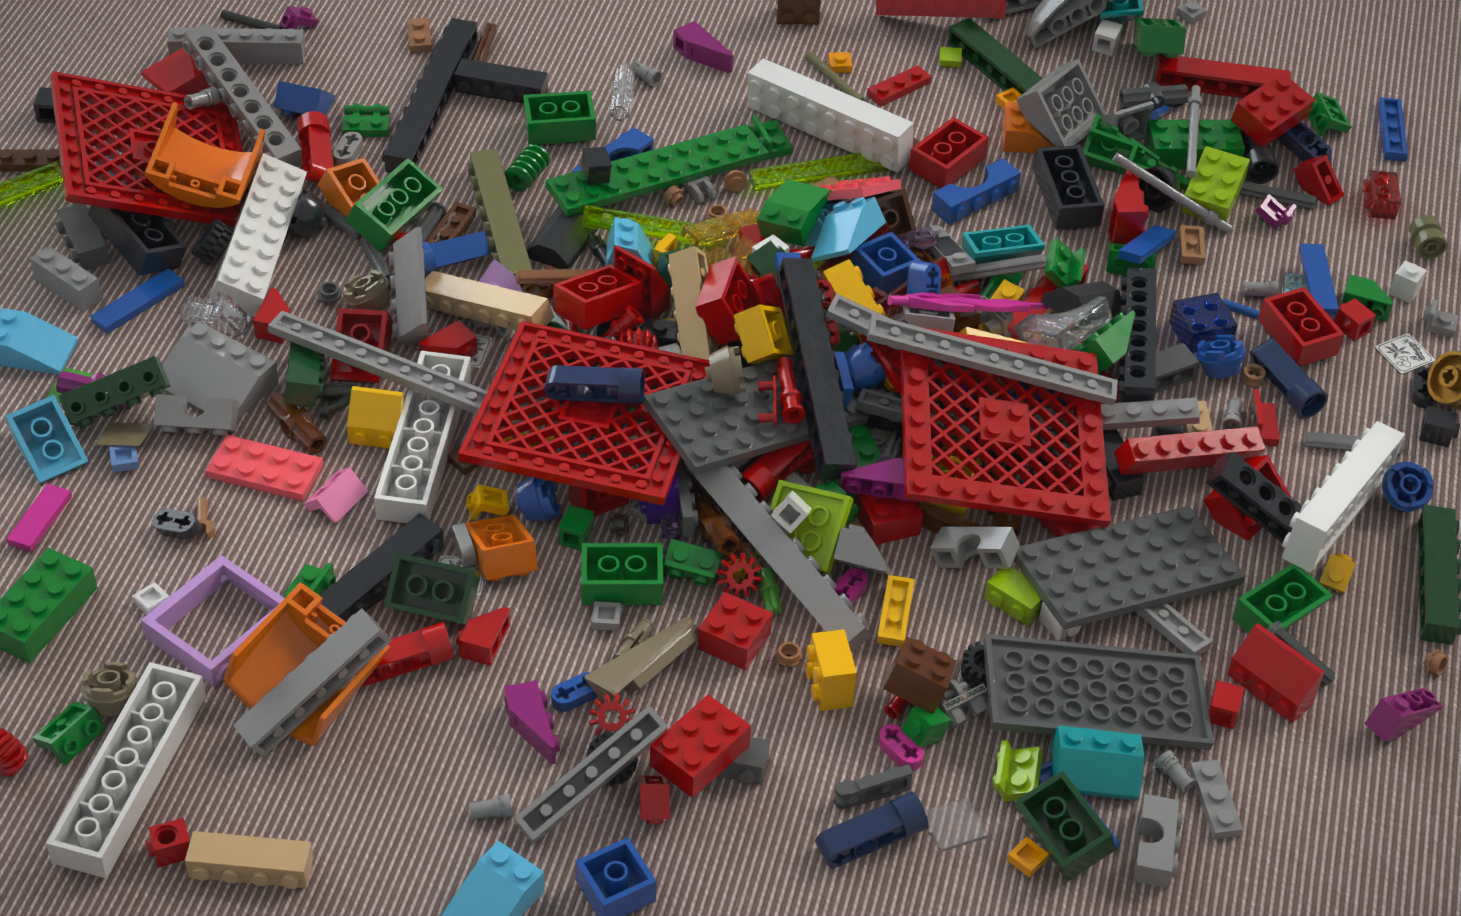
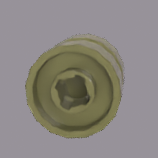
[1409,215,1447,259]

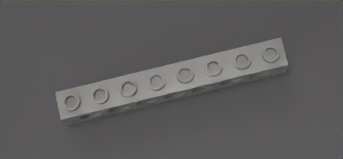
[183,23,301,166]

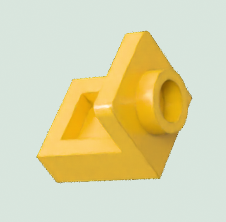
[653,233,677,268]
[1319,553,1356,594]

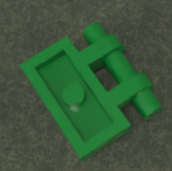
[342,103,390,137]

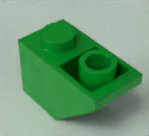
[1341,274,1393,322]

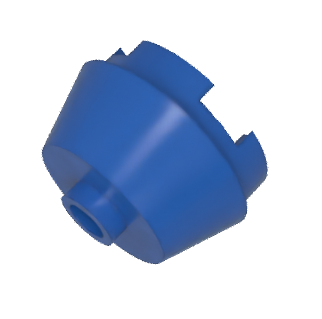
[1196,335,1246,378]
[844,342,886,392]
[1382,462,1434,512]
[516,476,562,522]

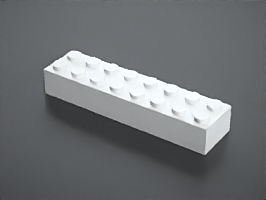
[748,58,914,173]
[209,153,307,317]
[374,351,472,523]
[1282,421,1405,573]
[46,662,206,879]

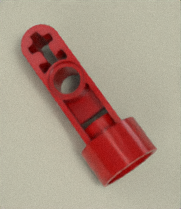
[297,111,333,184]
[740,440,813,503]
[361,622,455,687]

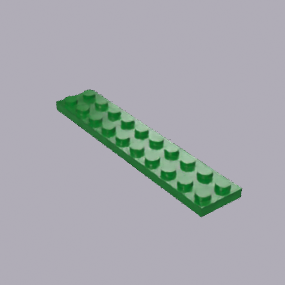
[545,124,769,216]

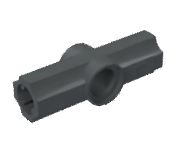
[1119,82,1188,111]

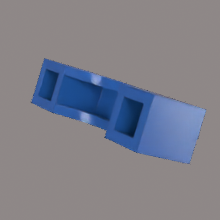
[572,127,654,172]
[931,158,1021,225]

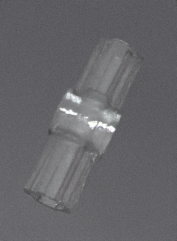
[610,64,635,121]

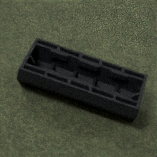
[526,205,609,269]
[1041,281,1121,325]

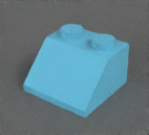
[606,217,653,266]

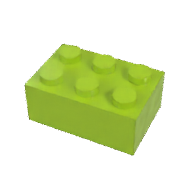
[1181,146,1250,222]

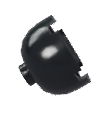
[1139,166,1181,213]
[286,189,327,238]

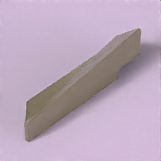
[585,617,698,703]

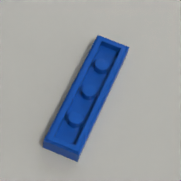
[1378,97,1408,161]
[1118,225,1176,264]
[1299,243,1339,315]
[90,268,185,334]

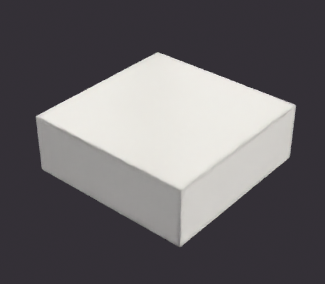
[132,582,170,615]

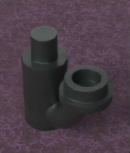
[319,382,355,420]

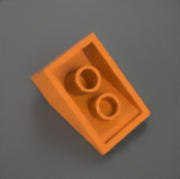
[1002,102,1056,154]
[318,158,380,217]
[465,514,538,581]

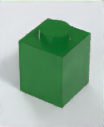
[558,505,594,551]
[900,706,952,747]

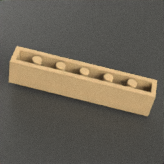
[668,246,719,360]
[425,271,554,331]

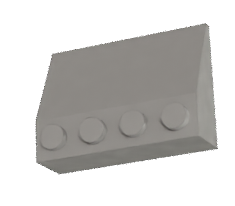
[1016,58,1106,147]
[389,227,428,345]
[163,321,279,420]

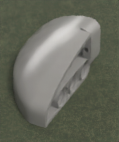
[1026,0,1114,49]

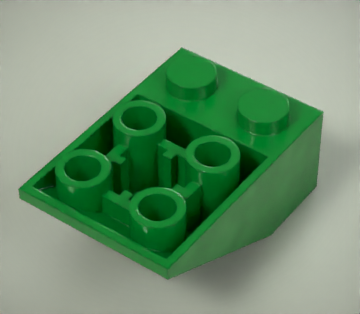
[1071,310,1135,374]

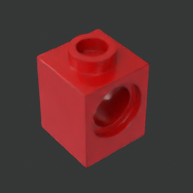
[1334,299,1376,342]
[1209,680,1244,730]
[145,818,190,868]

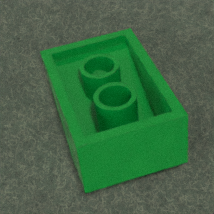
[757,179,831,247]

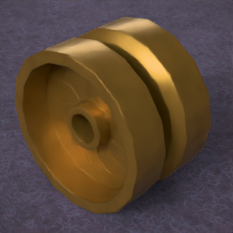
[1427,351,1461,411]

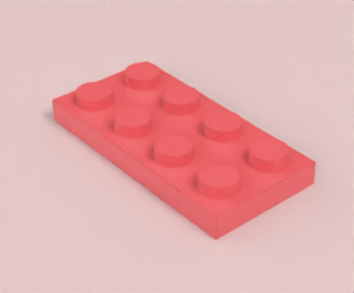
[818,176,901,200]
[205,435,324,501]

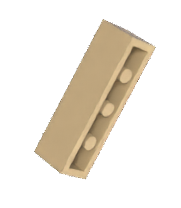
[185,831,314,889]

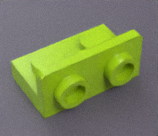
[993,740,1043,802]

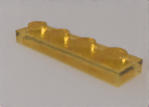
[681,208,759,247]

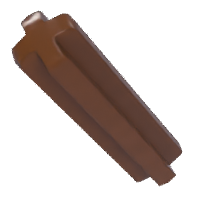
[472,22,497,62]

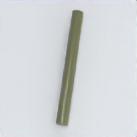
[805,51,865,101]

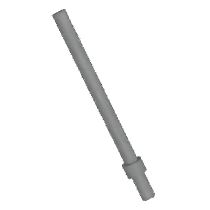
[1186,85,1202,178]
[1112,152,1233,234]

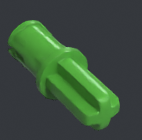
[757,567,782,617]

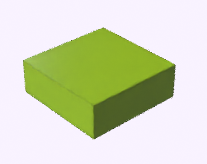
[939,47,962,68]

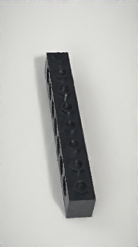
[1118,267,1157,403]

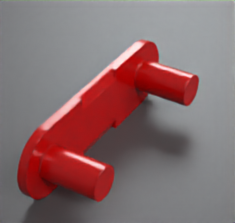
[758,375,778,427]

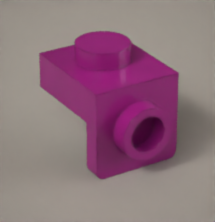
[280,6,319,30]
[1255,194,1297,229]

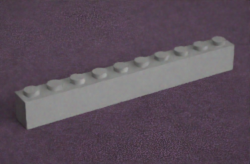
[684,462,872,653]

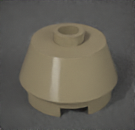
[342,270,390,311]
[705,345,746,396]
[81,662,139,717]

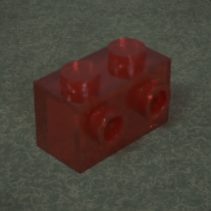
[1362,170,1401,220]

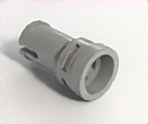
[629,60,663,87]
[184,87,220,110]
[1242,281,1278,299]
[1222,397,1243,430]
[1154,750,1197,793]
[469,794,512,820]

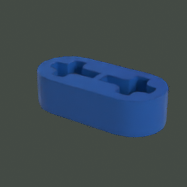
[551,672,598,712]

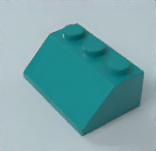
[962,225,1045,264]
[1050,725,1144,801]

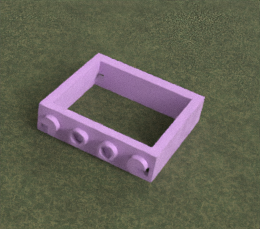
[141,555,284,687]

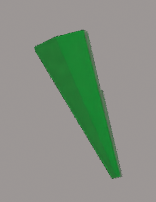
[1083,114,1191,190]

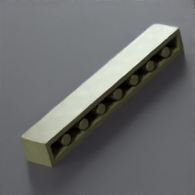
[467,148,532,287]

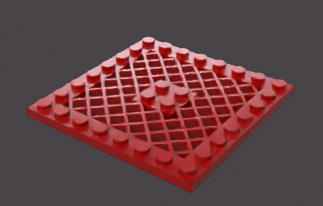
[50,71,250,228]
[458,321,710,506]
[900,327,1111,527]

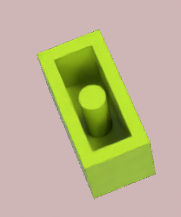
[984,566,1043,626]

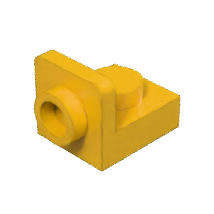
[466,484,510,520]

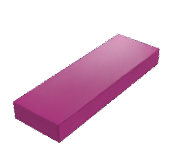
[6,484,72,552]

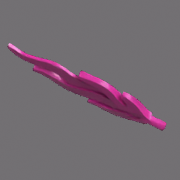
[887,292,1050,312]

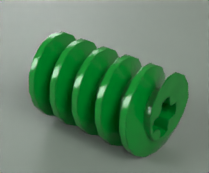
[504,145,551,192]

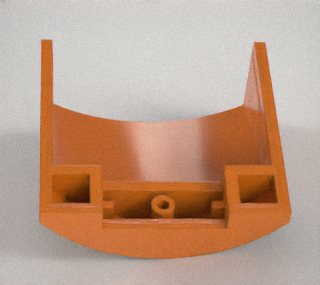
[145,102,266,208]
[223,582,390,746]

